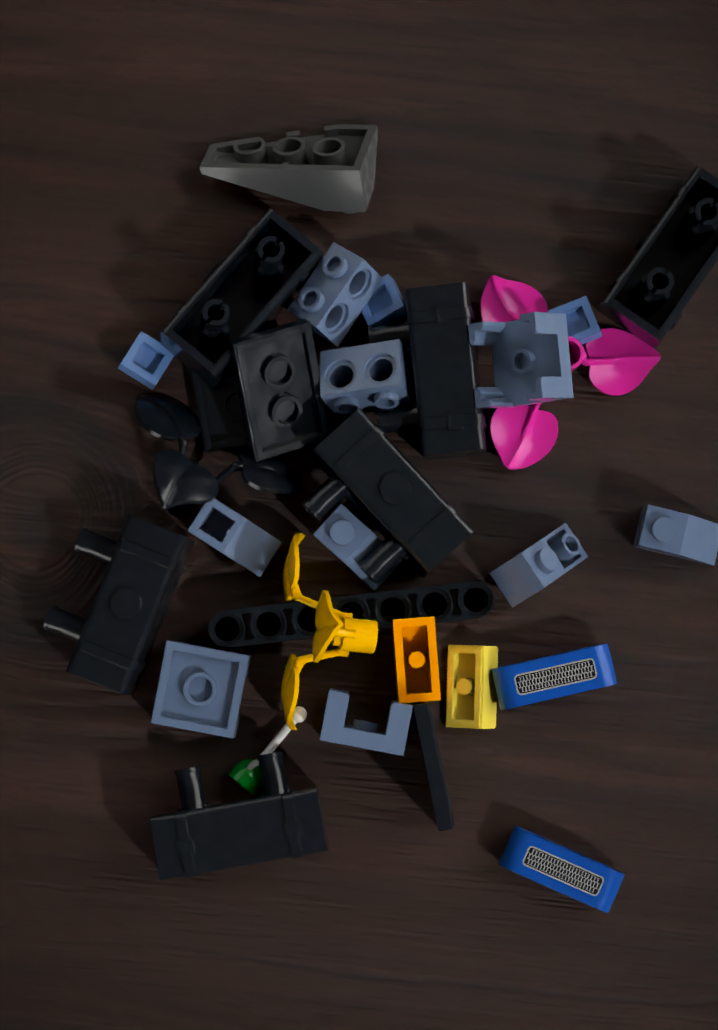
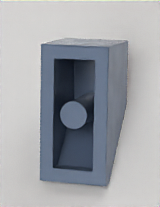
[313,504,402,591]
[633,504,718,566]

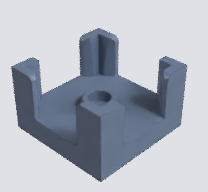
[468,312,574,408]
[151,640,251,738]
[320,688,413,756]

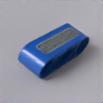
[491,643,617,710]
[498,826,625,913]

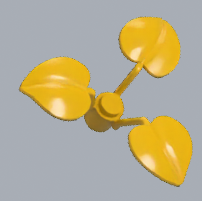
[281,533,378,730]

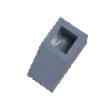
[188,499,282,577]
[490,523,588,608]

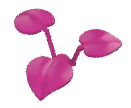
[480,275,661,470]

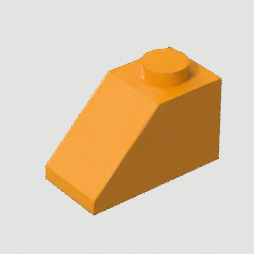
[392,616,441,703]

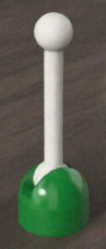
[228,706,307,795]

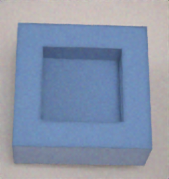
[361,274,407,327]
[548,296,602,345]
[118,331,174,390]

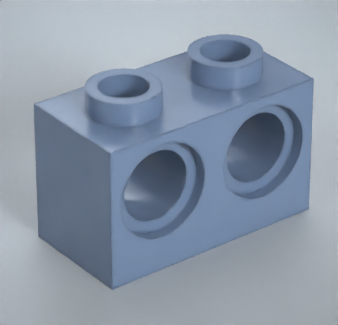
[287,242,383,347]
[320,339,413,415]

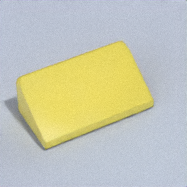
[445,645,498,729]

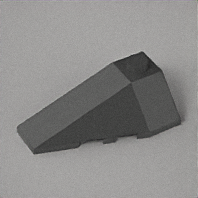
[200,124,378,214]

